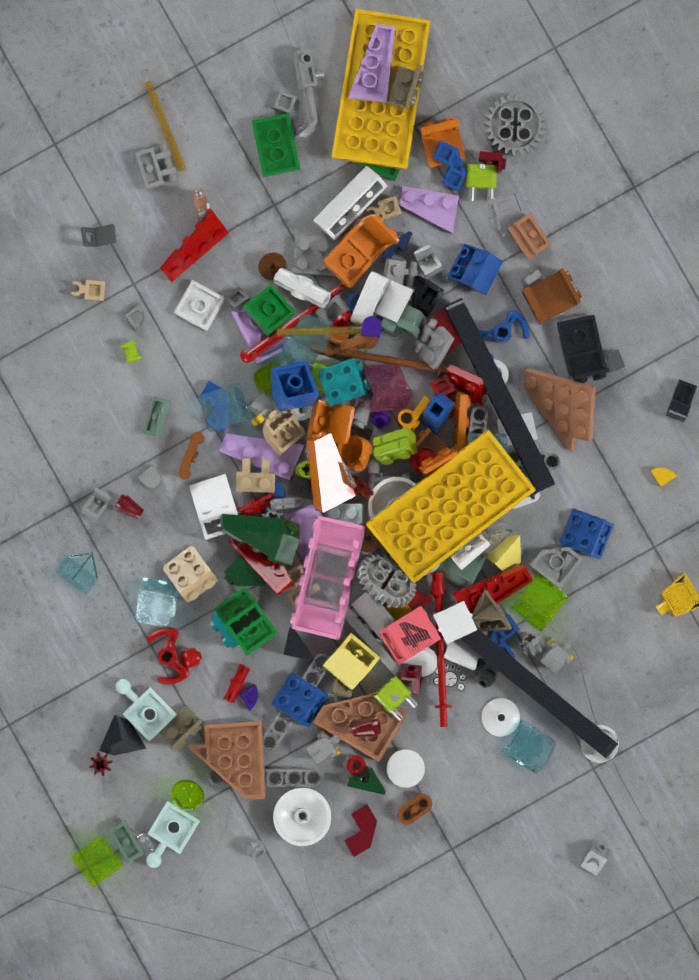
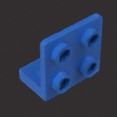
[559,508,614,560]
[272,672,329,728]

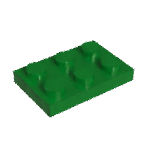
[252,113,300,178]

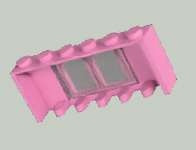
[290,516,366,640]

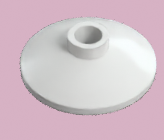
[482,698,520,737]

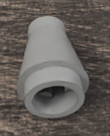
[351,401,373,430]

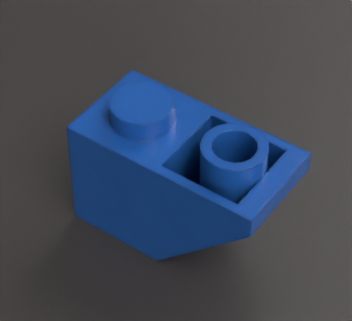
[422,393,457,435]

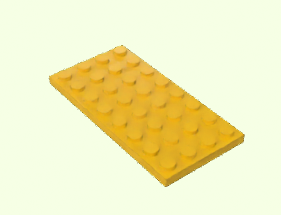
[331,9,431,170]
[366,429,536,584]

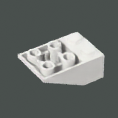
[189,474,238,540]

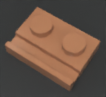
[507,213,551,260]

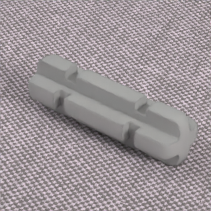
[270,497,302,510]

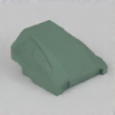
[434,554,486,588]

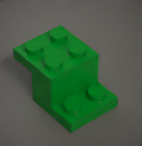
[214,586,278,656]

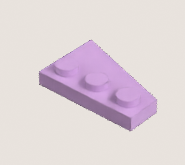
[399,186,459,234]
[231,308,292,364]
[285,504,323,569]

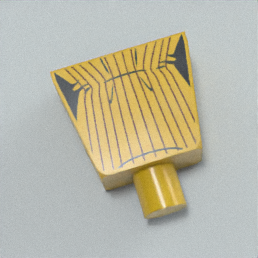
[655,573,699,617]

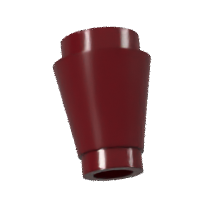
[114,494,144,519]
[352,718,381,737]

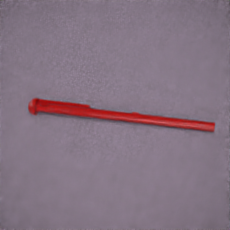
[240,273,365,363]

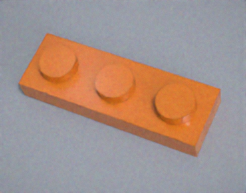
[453,392,470,452]

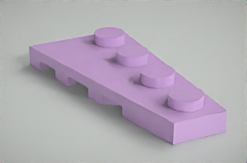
[348,24,395,103]
[219,433,304,481]

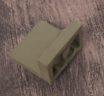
[387,65,424,110]
[159,705,203,750]

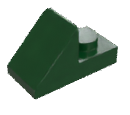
[347,767,386,795]

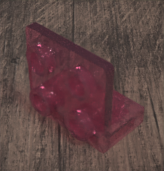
[364,365,412,412]

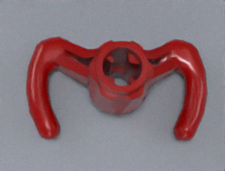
[146,627,189,685]

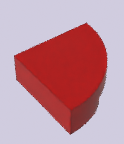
[328,311,352,332]

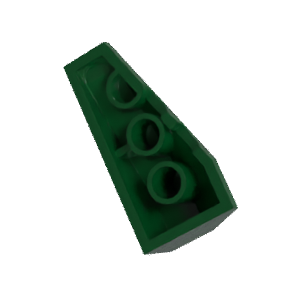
[220,514,300,567]

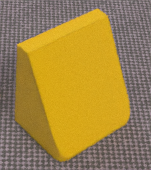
[385,605,412,621]

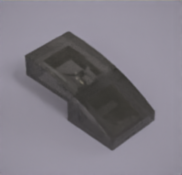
[287,476,313,500]

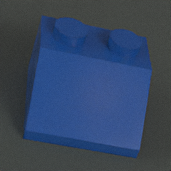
[271,361,319,412]

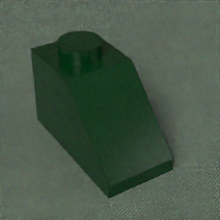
[224,556,267,586]

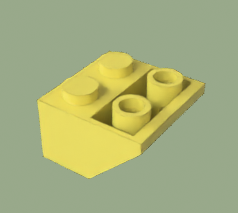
[322,633,380,690]

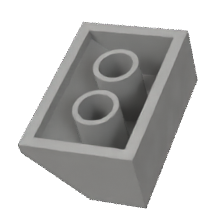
[351,590,395,647]

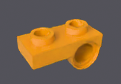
[398,396,431,431]

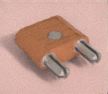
[193,189,210,222]

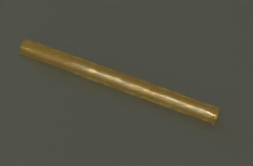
[144,81,186,172]
[277,326,362,336]

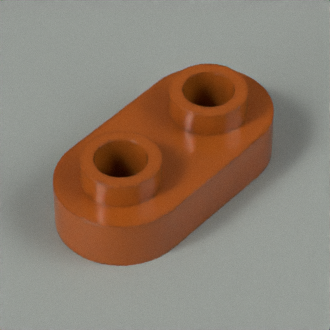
[340,335,379,355]
[397,794,432,825]

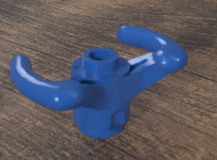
[479,310,530,358]

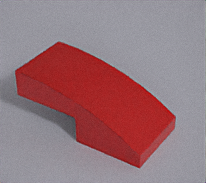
[430,374,456,419]

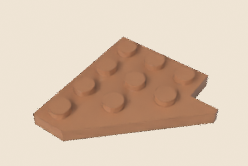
[524,368,596,452]
[313,692,408,762]
[189,721,266,800]

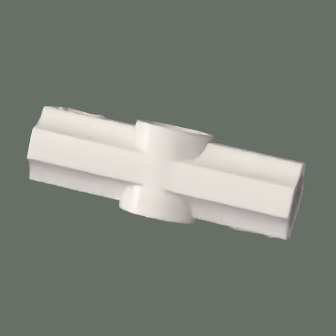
[274,268,331,308]

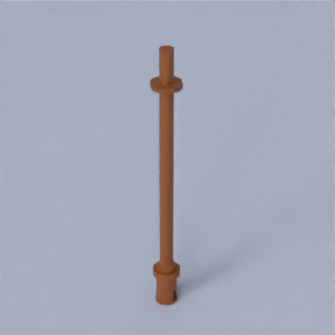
[308,341,449,377]

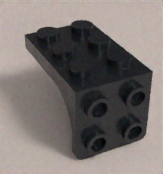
[556,315,610,383]

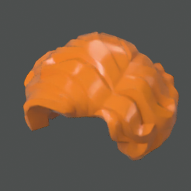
[336,435,373,472]

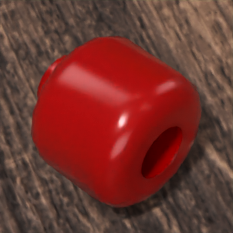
[181,648,202,669]

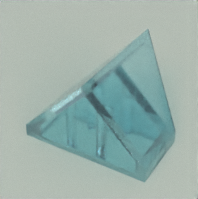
[281,335,318,365]
[56,552,98,594]

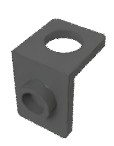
[81,224,117,247]

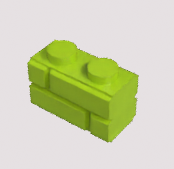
[373,427,417,465]

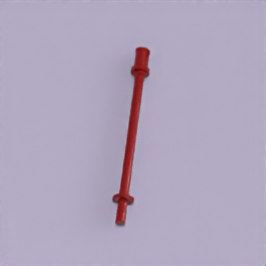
[431,573,452,727]

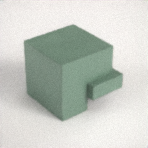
[381,305,426,339]

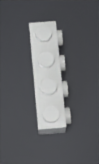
[313,166,387,241]

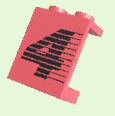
[379,606,441,665]

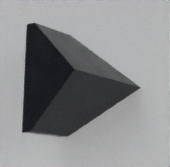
[412,275,444,317]
[99,715,147,756]

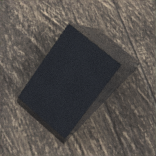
[283,627,313,660]

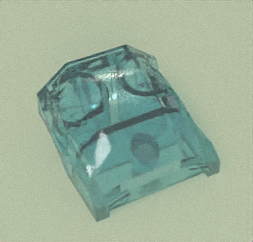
[501,719,557,774]

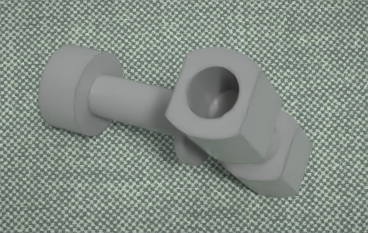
[366,460,410,499]

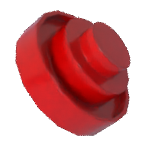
[411,447,437,476]

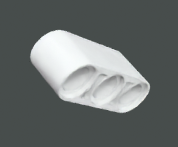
[351,271,390,327]

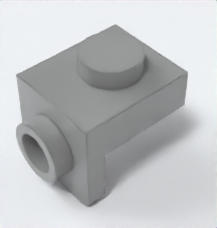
[413,244,443,279]
[316,295,350,326]
[81,488,112,522]
[580,841,610,876]

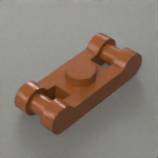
[178,432,205,480]

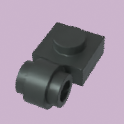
[459,659,496,688]

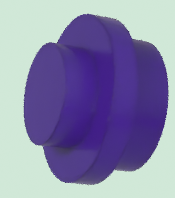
[372,410,391,428]

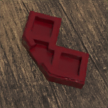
[344,804,377,857]

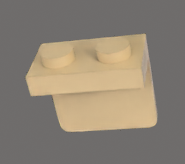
[163,546,219,603]

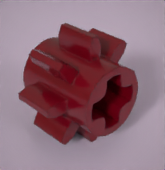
[89,752,113,776]

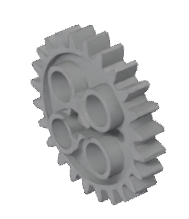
[484,94,546,157]
[357,554,417,608]

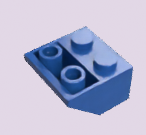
[447,243,503,295]

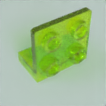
[511,574,568,632]
[71,834,124,887]

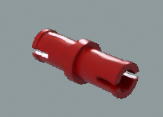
[237,493,275,516]
[223,664,251,703]

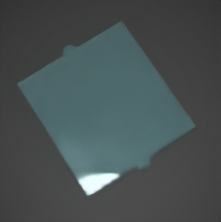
[293,313,333,352]

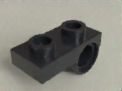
[665,379,697,422]

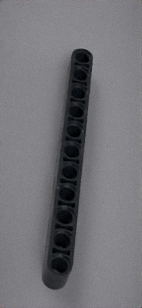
[444,298,555,493]
[459,628,618,759]

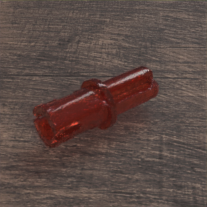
[351,475,374,499]

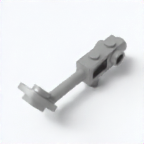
[293,46,324,140]

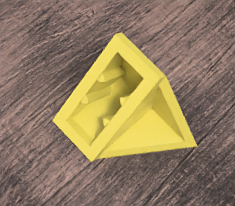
[481,535,521,572]

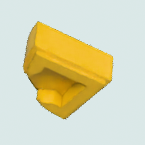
[650,468,677,487]

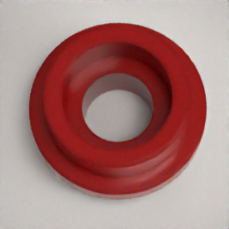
[347,755,366,775]

